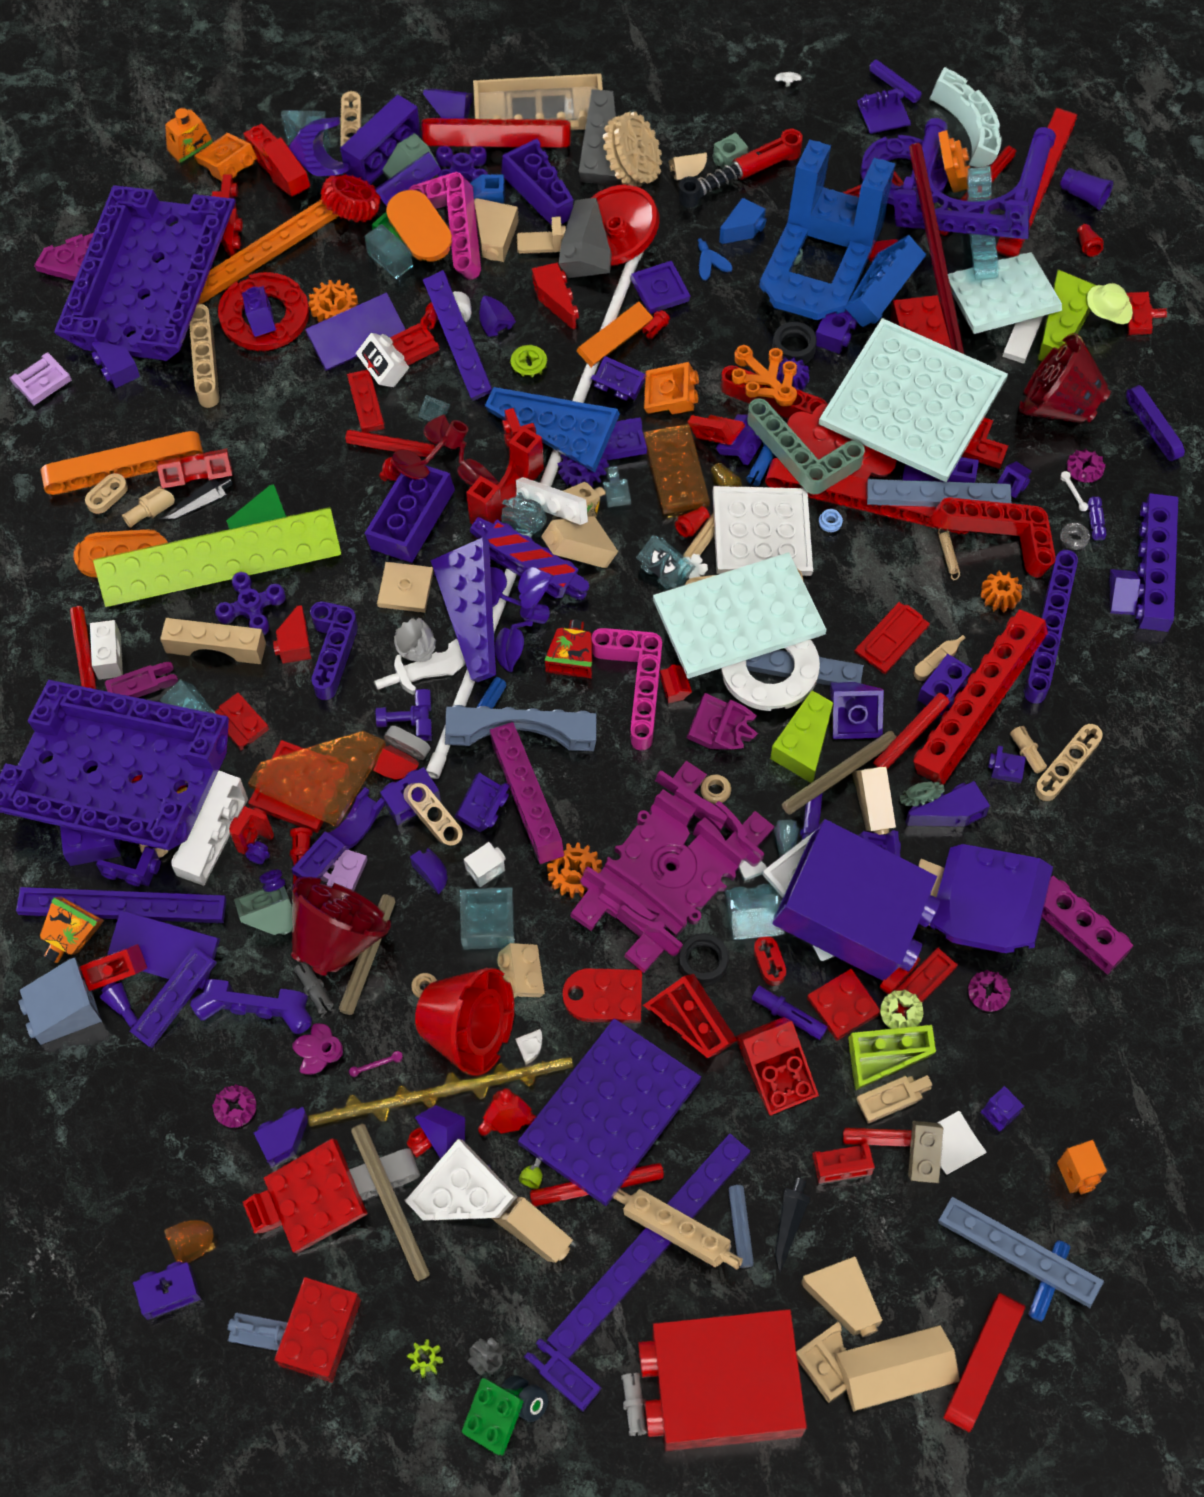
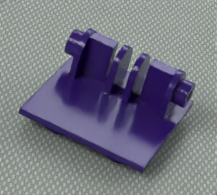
[857,88,911,134]

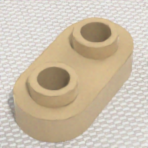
[85,473,128,514]

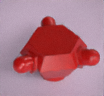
[478,1088,537,1136]

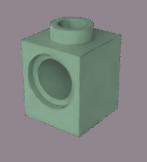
[713,133,748,169]

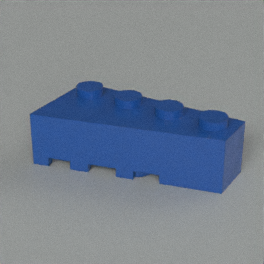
[845,235,926,327]

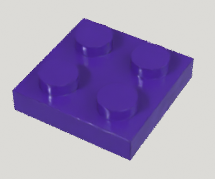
[630,261,690,314]

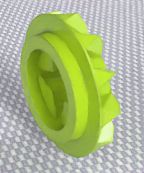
[511,345,547,378]

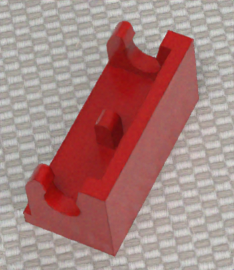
[812,1143,875,1184]

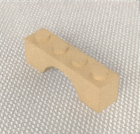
[161,618,266,664]

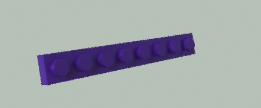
[16,887,227,923]

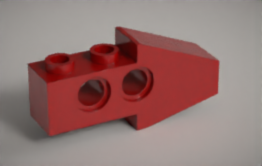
[243,124,310,196]

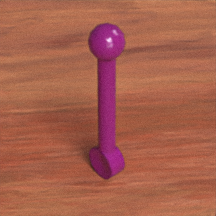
[349,1051,403,1077]

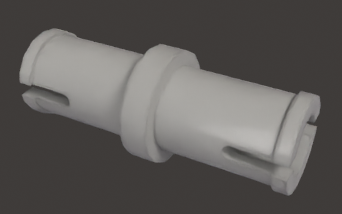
[622,1373,648,1436]

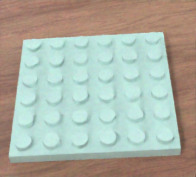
[819,318,1008,482]

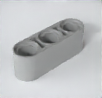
[350,1149,420,1200]

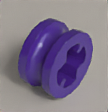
[259,869,286,892]

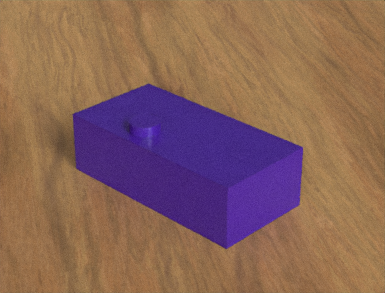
[340,94,421,185]
[365,465,455,563]

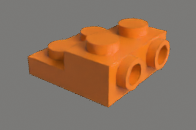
[938,130,973,193]
[195,133,257,181]
[644,362,699,414]

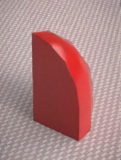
[373,745,419,780]

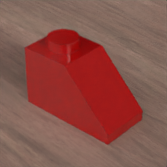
[273,605,311,664]

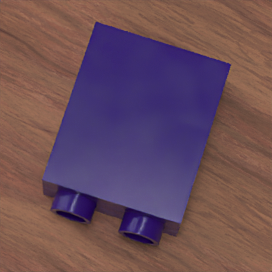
[771,819,940,981]

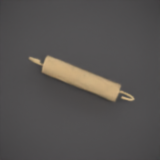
[938,528,960,580]

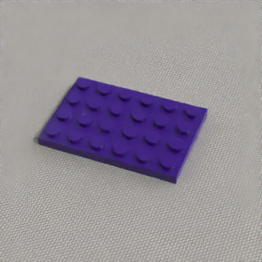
[518,1018,701,1206]

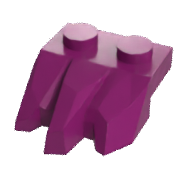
[686,693,758,749]

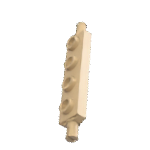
[613,1189,743,1269]

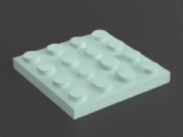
[948,252,1062,334]

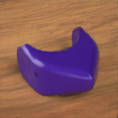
[288,117,350,176]

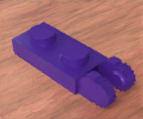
[524,1338,601,1412]

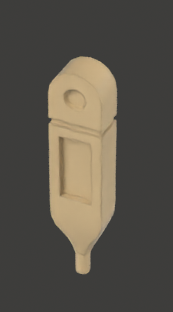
[914,635,965,681]

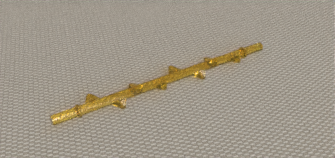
[308,1057,573,1126]

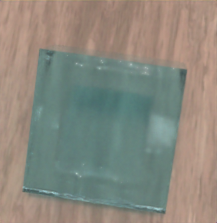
[418,395,451,421]

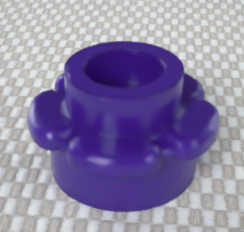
[245,841,270,864]

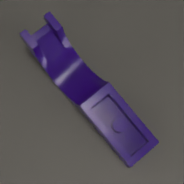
[292,787,385,878]

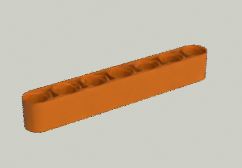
[41,431,203,495]

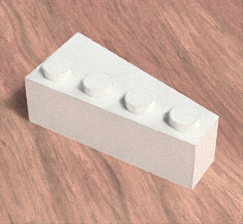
[172,771,248,886]

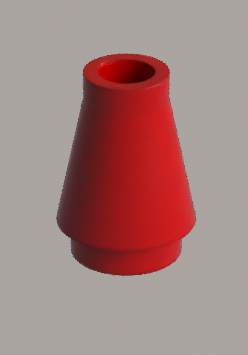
[1077,224,1103,257]
[675,506,710,537]

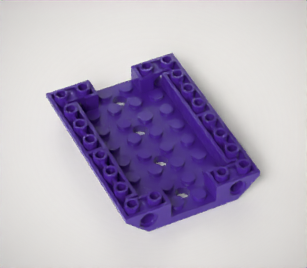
[54,185,236,361]
[0,680,229,851]

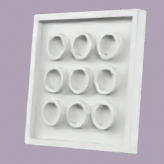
[713,486,813,576]

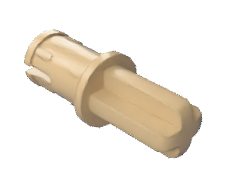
[1010,726,1047,773]

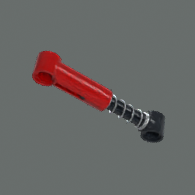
[679,129,802,208]

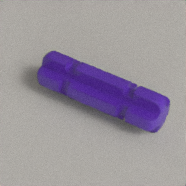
[1088,497,1107,541]

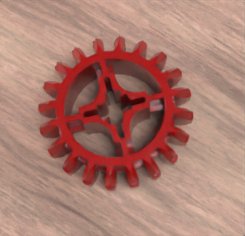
[321,173,381,222]

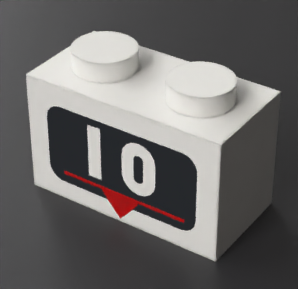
[356,333,409,387]

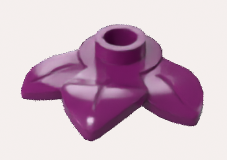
[292,1023,343,1075]

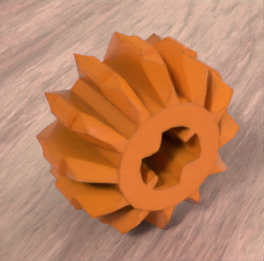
[981,570,1023,613]

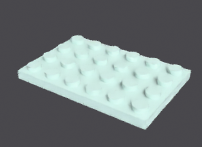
[653,552,826,679]

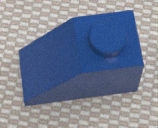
[719,198,766,244]

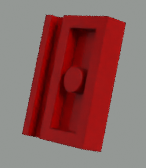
[390,323,439,365]
[210,693,269,751]

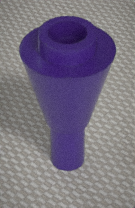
[100,982,138,1028]

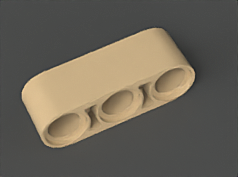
[404,783,463,845]

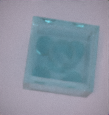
[460,887,515,950]

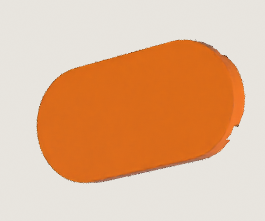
[386,190,453,262]
[74,530,168,578]

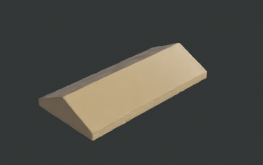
[835,1325,960,1411]

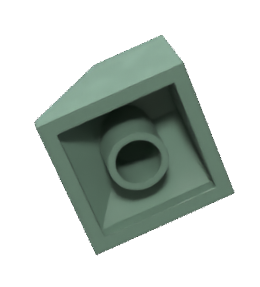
[383,133,439,180]
[234,886,292,935]

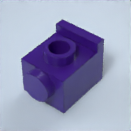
[997,461,1032,498]
[981,1086,1024,1132]

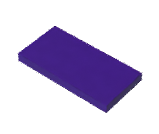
[305,293,406,371]
[107,910,220,989]

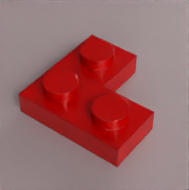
[962,418,1008,469]

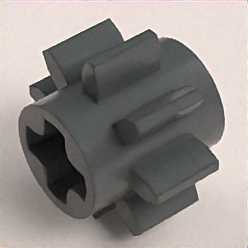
[468,1337,505,1375]

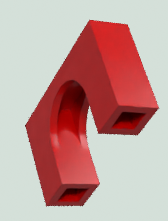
[466,426,544,524]

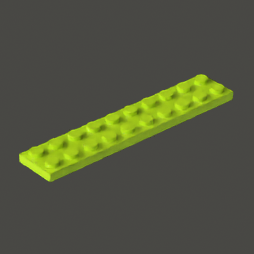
[93,507,341,607]

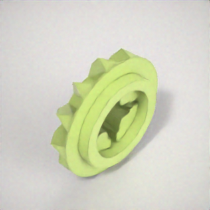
[881,989,923,1029]

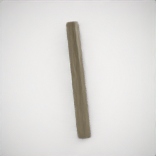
[339,894,395,1015]

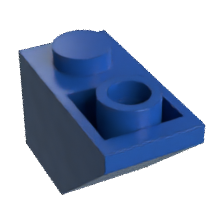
[470,175,505,204]

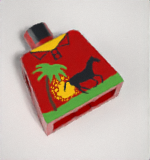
[545,619,592,678]

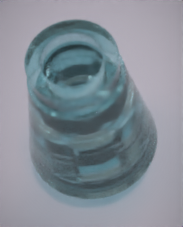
[774,820,799,857]

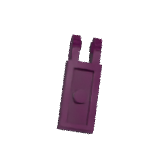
[105,662,178,698]

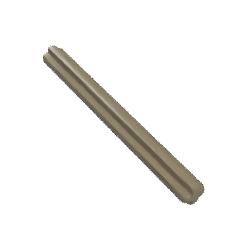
[782,731,897,814]
[351,1124,429,1281]

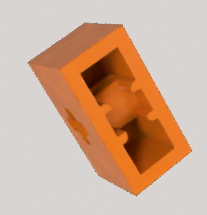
[1057,1140,1107,1194]

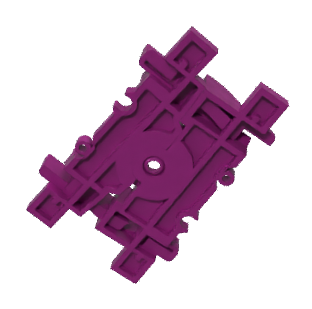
[570,761,775,973]

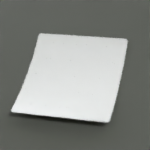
[938,1111,986,1174]

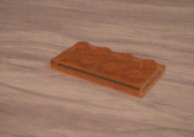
[644,424,710,514]

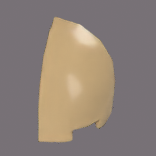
[668,153,707,180]

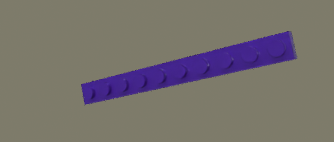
[547,1133,750,1359]

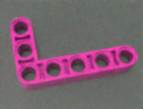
[408,172,481,280]
[591,628,662,750]

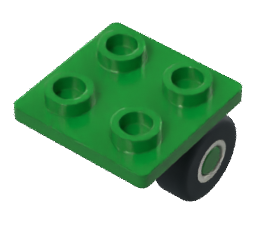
[462,1375,548,1455]

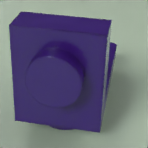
[96,847,161,886]

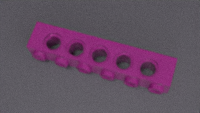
[489,722,564,864]

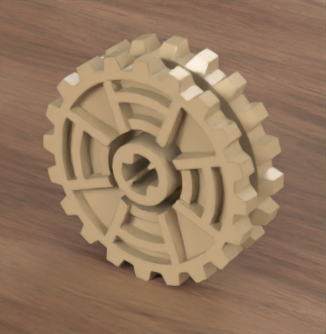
[603,112,662,187]

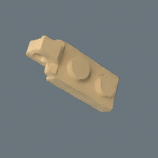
[856,1075,932,1123]

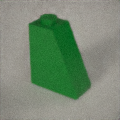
[227,484,286,529]

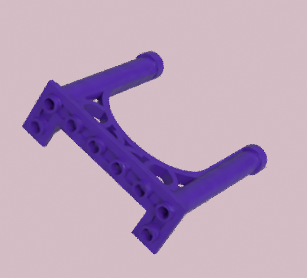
[893,118,1056,239]

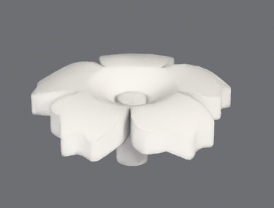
[775,72,801,86]
[679,554,708,580]

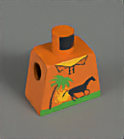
[165,108,213,163]
[40,896,104,963]

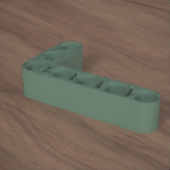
[747,399,865,494]

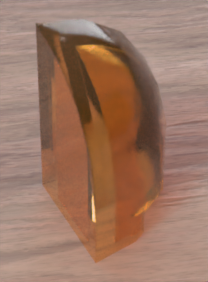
[164,1220,214,1263]

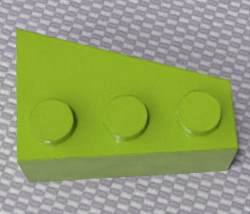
[848,1025,936,1091]

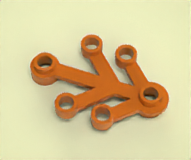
[732,345,797,406]

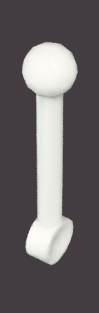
[1060,471,1088,511]

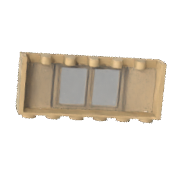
[474,74,602,130]

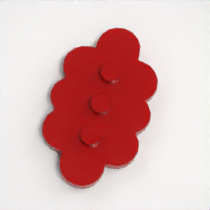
[787,404,896,479]

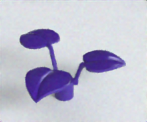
[491,567,554,672]

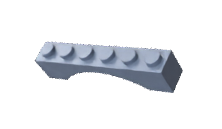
[445,705,596,751]

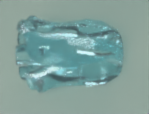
[501,492,547,534]

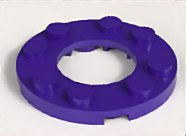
[861,135,948,206]

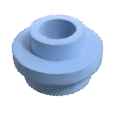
[819,509,843,532]

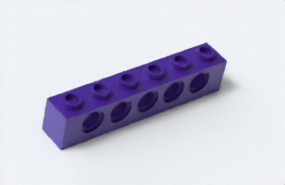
[1136,493,1178,632]

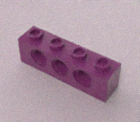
[1042,876,1133,975]

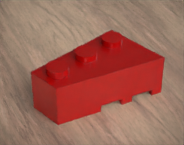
[643,974,738,1058]

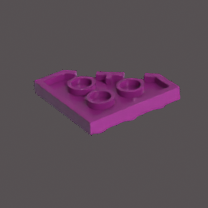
[35,229,95,281]

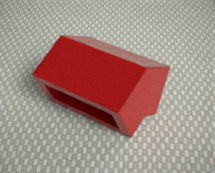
[660,665,692,704]
[243,1190,282,1233]

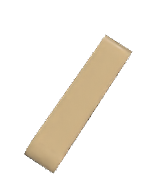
[189,304,219,408]

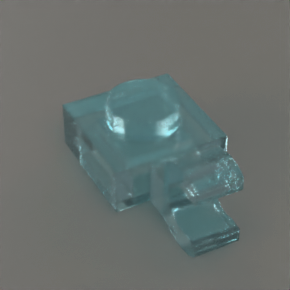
[603,466,631,508]

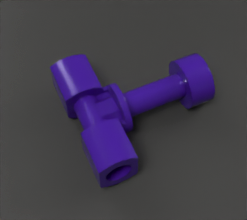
[376,689,432,741]

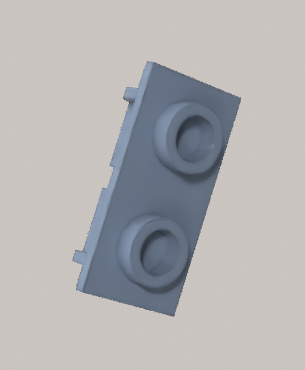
[228,1313,288,1351]

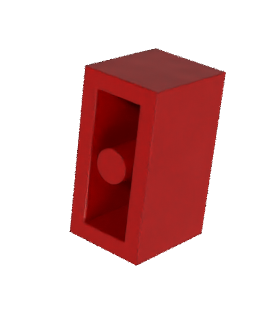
[80,944,147,991]

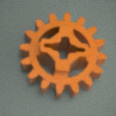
[309,280,358,322]
[547,842,602,898]

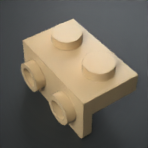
[497,943,545,998]

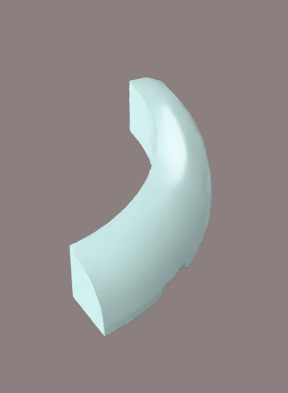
[930,67,1001,167]

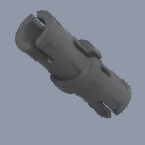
[294,962,334,1014]

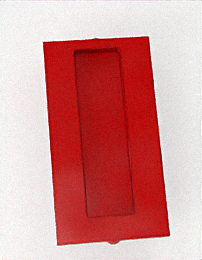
[854,602,930,674]

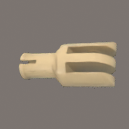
[122,486,174,528]

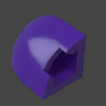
[479,295,516,337]
[410,848,448,894]

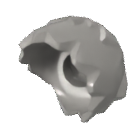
[394,618,436,661]

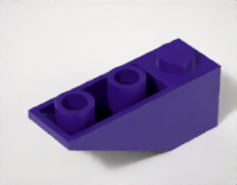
[903,457,979,483]
[905,781,990,827]

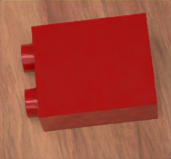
[639,1310,807,1451]

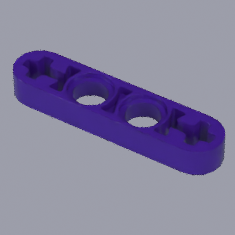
[1126,385,1185,461]

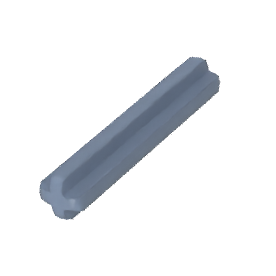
[729,1185,754,1268]

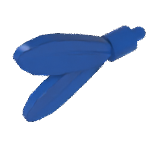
[698,238,732,281]

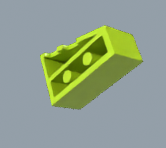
[770,690,833,783]

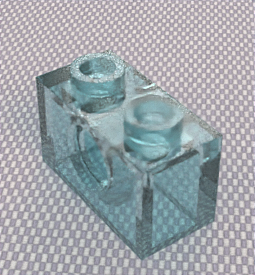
[365,224,413,279]

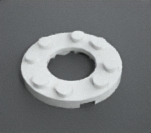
[721,640,820,711]

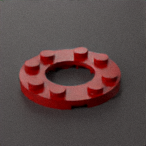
[218,272,309,351]

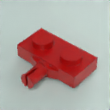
[1126,292,1167,335]

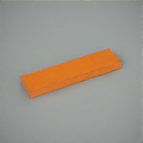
[576,302,653,368]

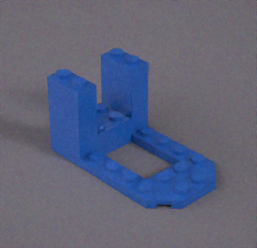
[759,140,895,320]

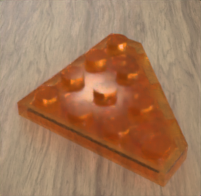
[248,731,386,827]

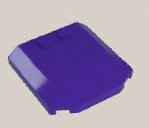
[930,844,1053,953]

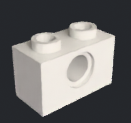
[90,620,123,680]

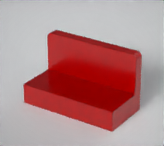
[687,415,745,445]

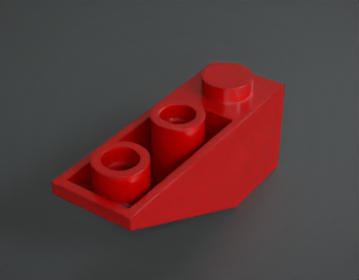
[532,263,579,329]

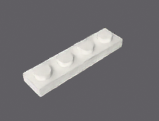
[516,477,588,525]

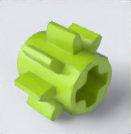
[407,1339,443,1378]

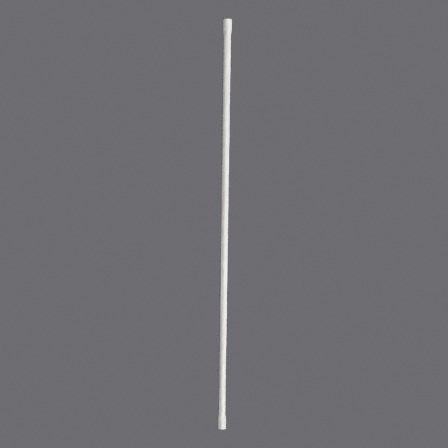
[426,251,644,779]

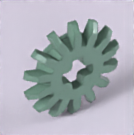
[900,781,945,806]

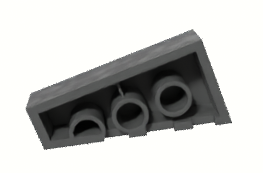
[579,89,623,186]

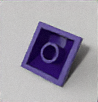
[423,89,473,119]
[830,682,884,739]

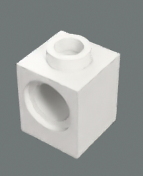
[464,842,506,887]

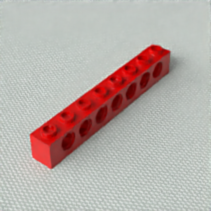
[913,609,1048,785]

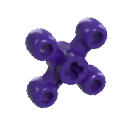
[436,146,488,182]
[215,572,286,635]

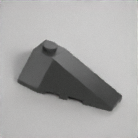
[559,198,612,278]

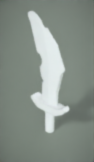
[374,639,466,695]

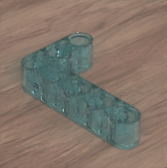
[967,166,999,280]

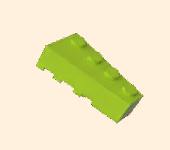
[1038,270,1097,361]

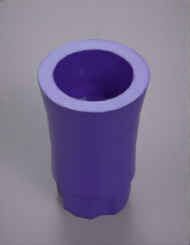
[1060,168,1113,210]

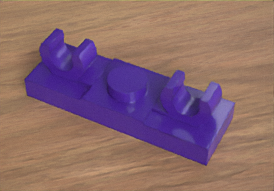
[375,151,442,206]

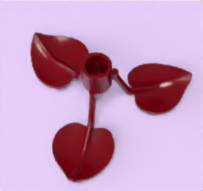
[391,415,498,485]

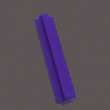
[870,60,922,103]

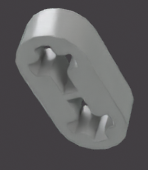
[384,726,431,760]

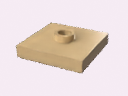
[377,562,434,613]

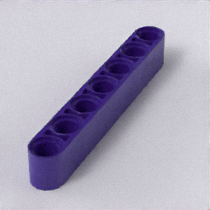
[1024,550,1078,703]

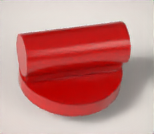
[379,457,400,481]
[407,1128,432,1158]

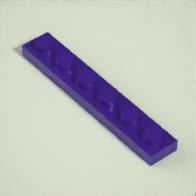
[423,270,493,401]

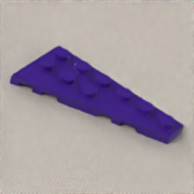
[431,537,496,682]

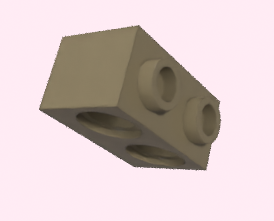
[908,1121,944,1183]

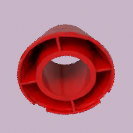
[415,968,514,1076]

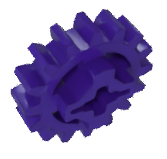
[558,451,609,487]

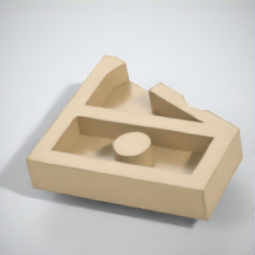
[796,1322,846,1403]

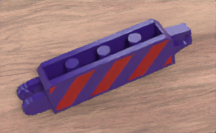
[470,517,590,600]

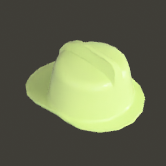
[1087,283,1133,324]

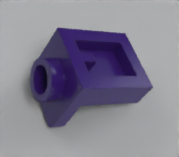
[988,746,1026,783]

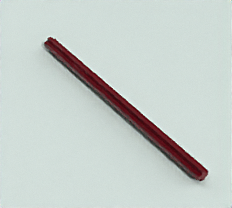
[909,143,964,354]

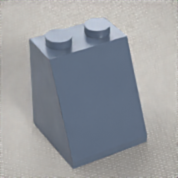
[19,958,102,1045]

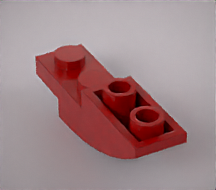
[212,174,243,257]

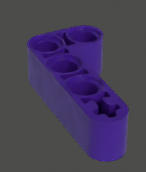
[310,602,358,700]

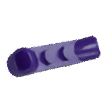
[190,979,312,1034]

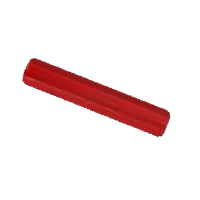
[843,1128,912,1146]

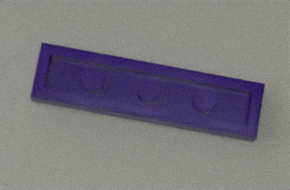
[130,946,217,1048]

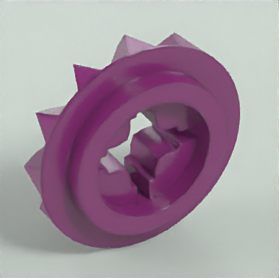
[1067,448,1106,483]
[968,970,1011,1011]
[212,1084,256,1128]

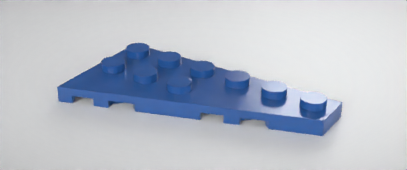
[485,387,620,472]

